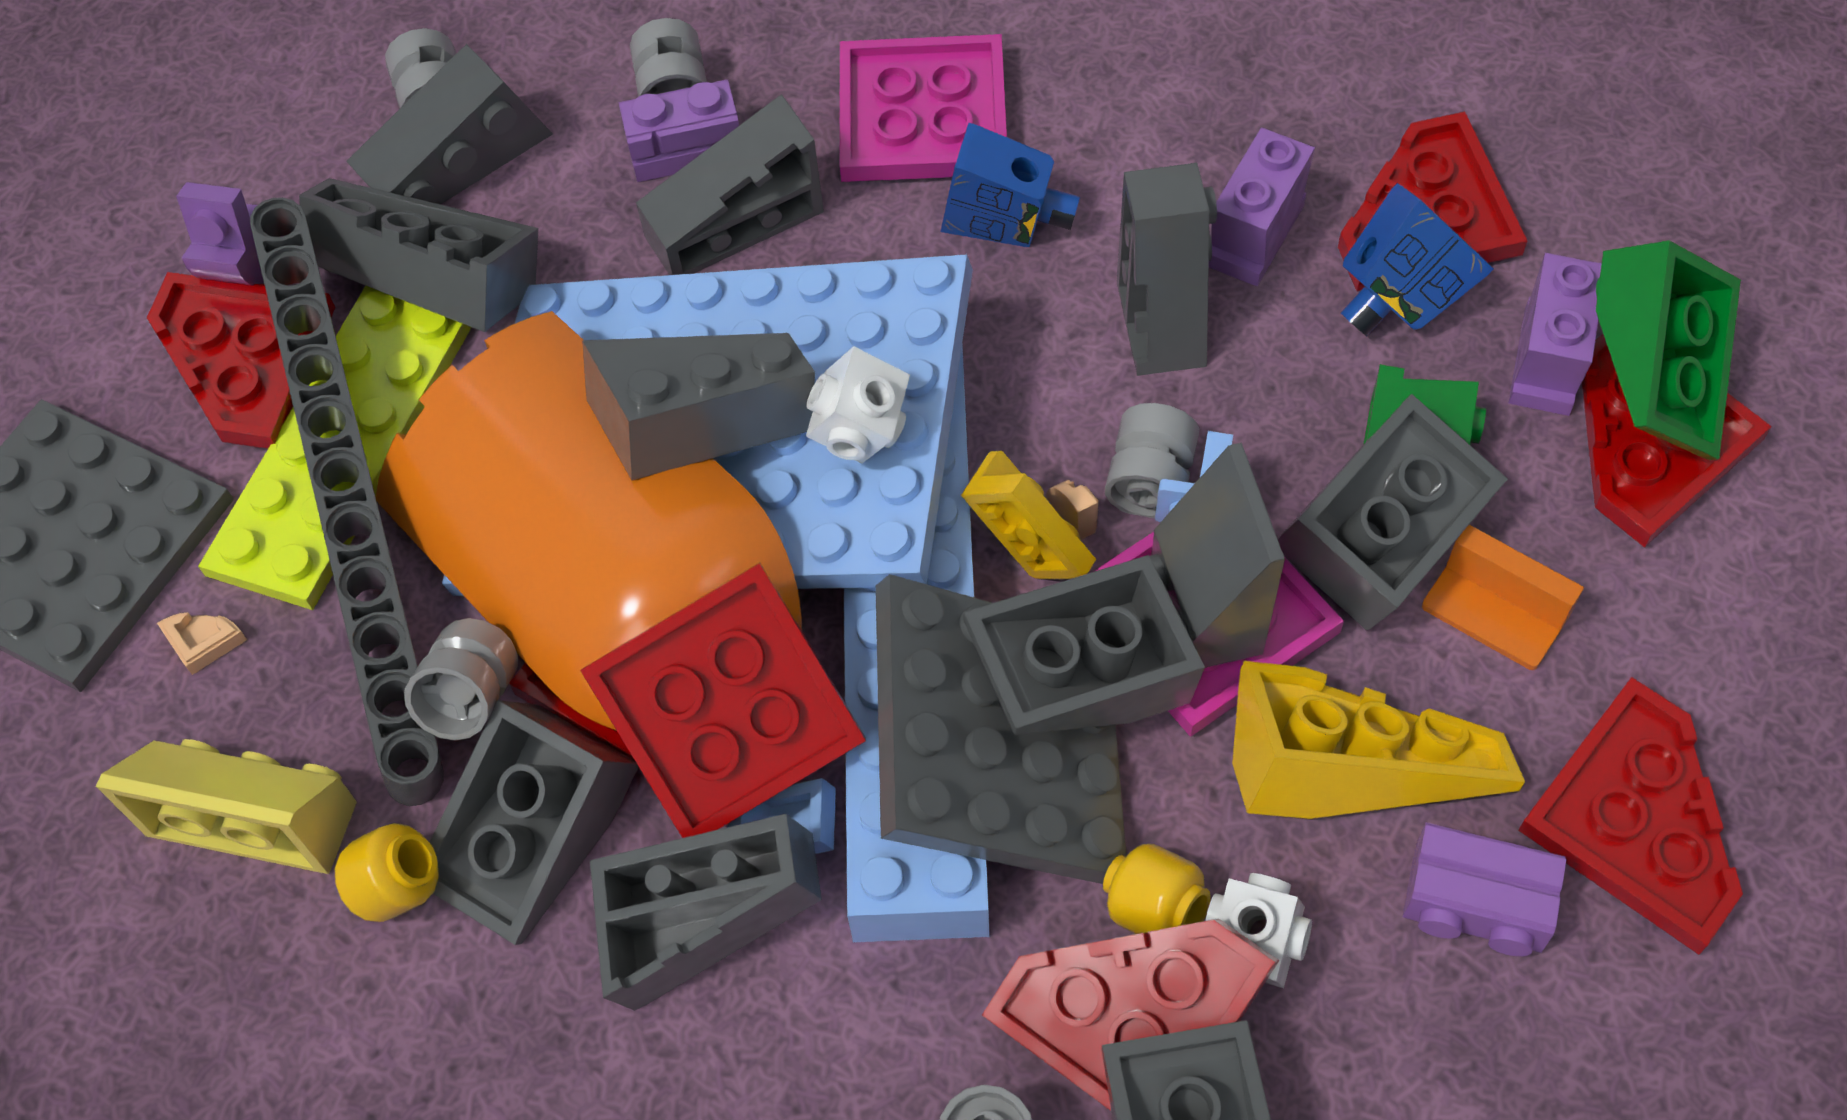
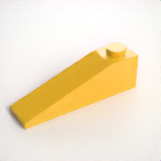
[1232,661,1525,819]

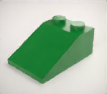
[1596,240,1741,460]

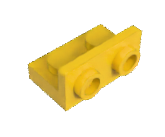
[961,450,1096,579]

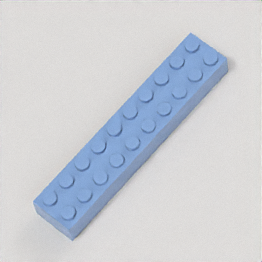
[844,346,990,942]

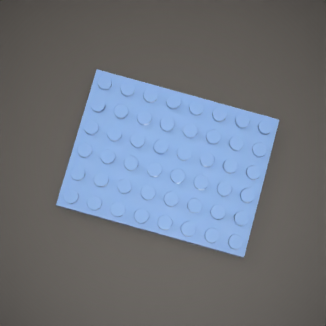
[442,255,973,596]

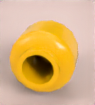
[335,823,439,922]
[1103,843,1211,934]

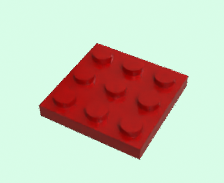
[580,562,866,838]

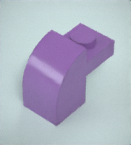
[176,182,282,285]

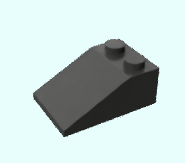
[1278,394,1508,631]
[1150,443,1285,668]
[963,555,1205,735]
[429,700,639,945]
[1101,1020,1271,1120]

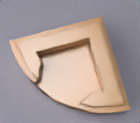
[1046,480,1099,540]
[157,612,247,675]

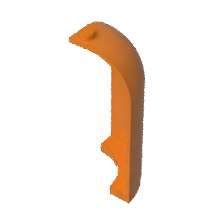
[376,311,802,730]

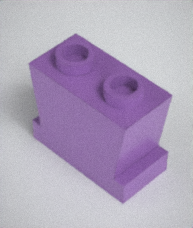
[1209,127,1315,286]
[1508,253,1602,416]

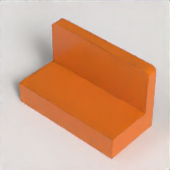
[1422,525,1584,670]

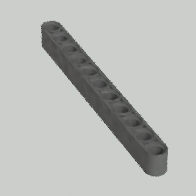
[250,197,444,806]

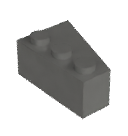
[346,44,553,205]
[636,94,824,275]
[1116,163,1217,376]
[582,333,815,480]
[590,814,822,1011]

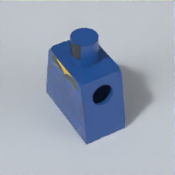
[940,123,1080,247]
[1341,183,1494,337]

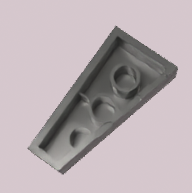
[299,178,539,332]

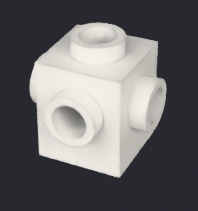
[806,346,910,463]
[1205,873,1312,988]

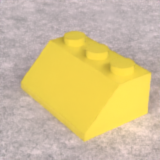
[96,739,357,874]

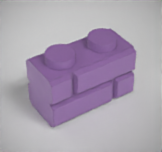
[619,79,739,182]
[1402,822,1566,956]

